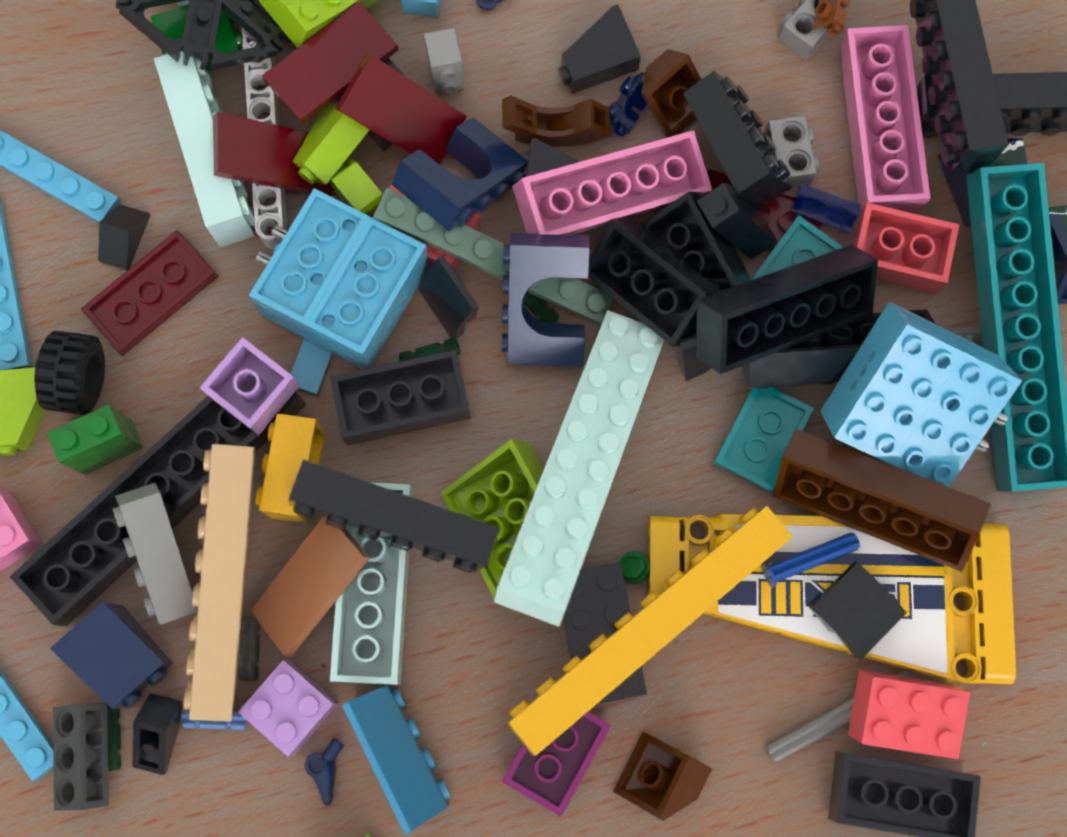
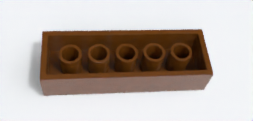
[773,429,991,572]

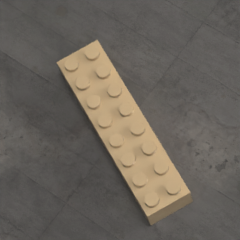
[184,444,256,722]

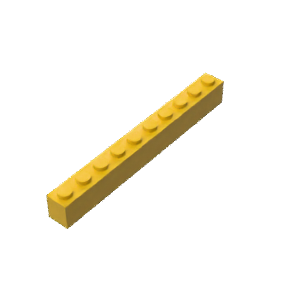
[506,506,793,756]

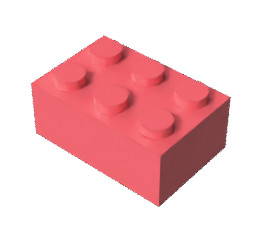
[852,202,960,294]
[848,669,970,759]

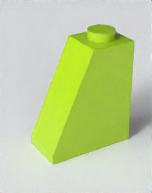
[292,104,370,185]
[0,368,46,456]

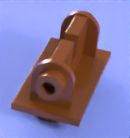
[812,0,850,35]

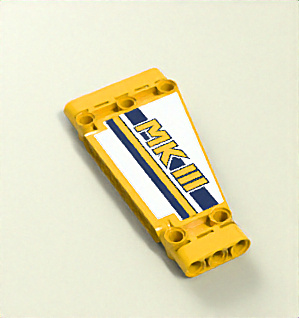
[648,514,1016,685]

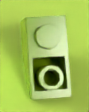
[329,157,383,215]

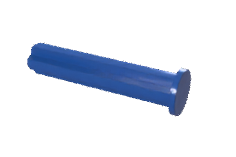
[762,532,860,588]

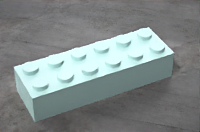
[153,51,255,248]
[330,482,413,685]

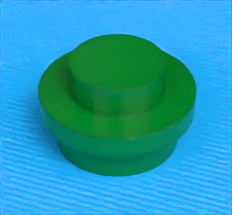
[620,551,650,584]

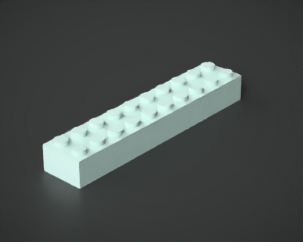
[494,310,664,627]

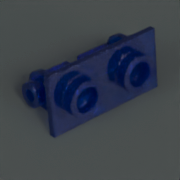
[609,72,647,137]
[791,183,861,233]

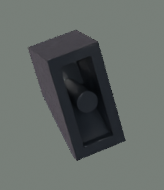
[133,693,182,775]

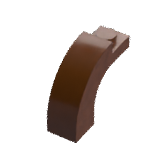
[502,95,611,147]

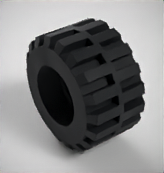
[34,331,105,415]

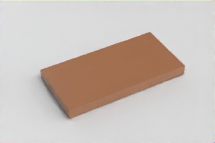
[250,517,370,657]

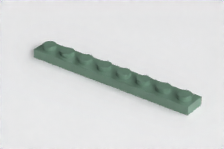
[373,188,613,326]

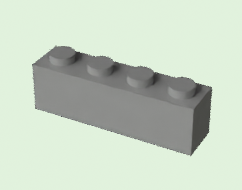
[112,483,198,625]

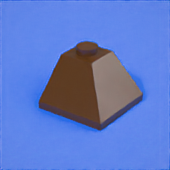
[641,49,702,138]
[613,732,712,821]

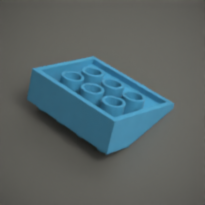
[342,685,452,835]

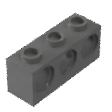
[53,703,109,811]

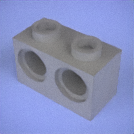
[778,0,849,61]
[424,28,465,95]
[764,116,819,187]

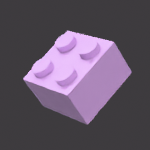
[200,337,300,436]
[238,660,339,757]

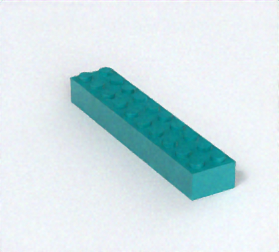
[966,163,1067,492]

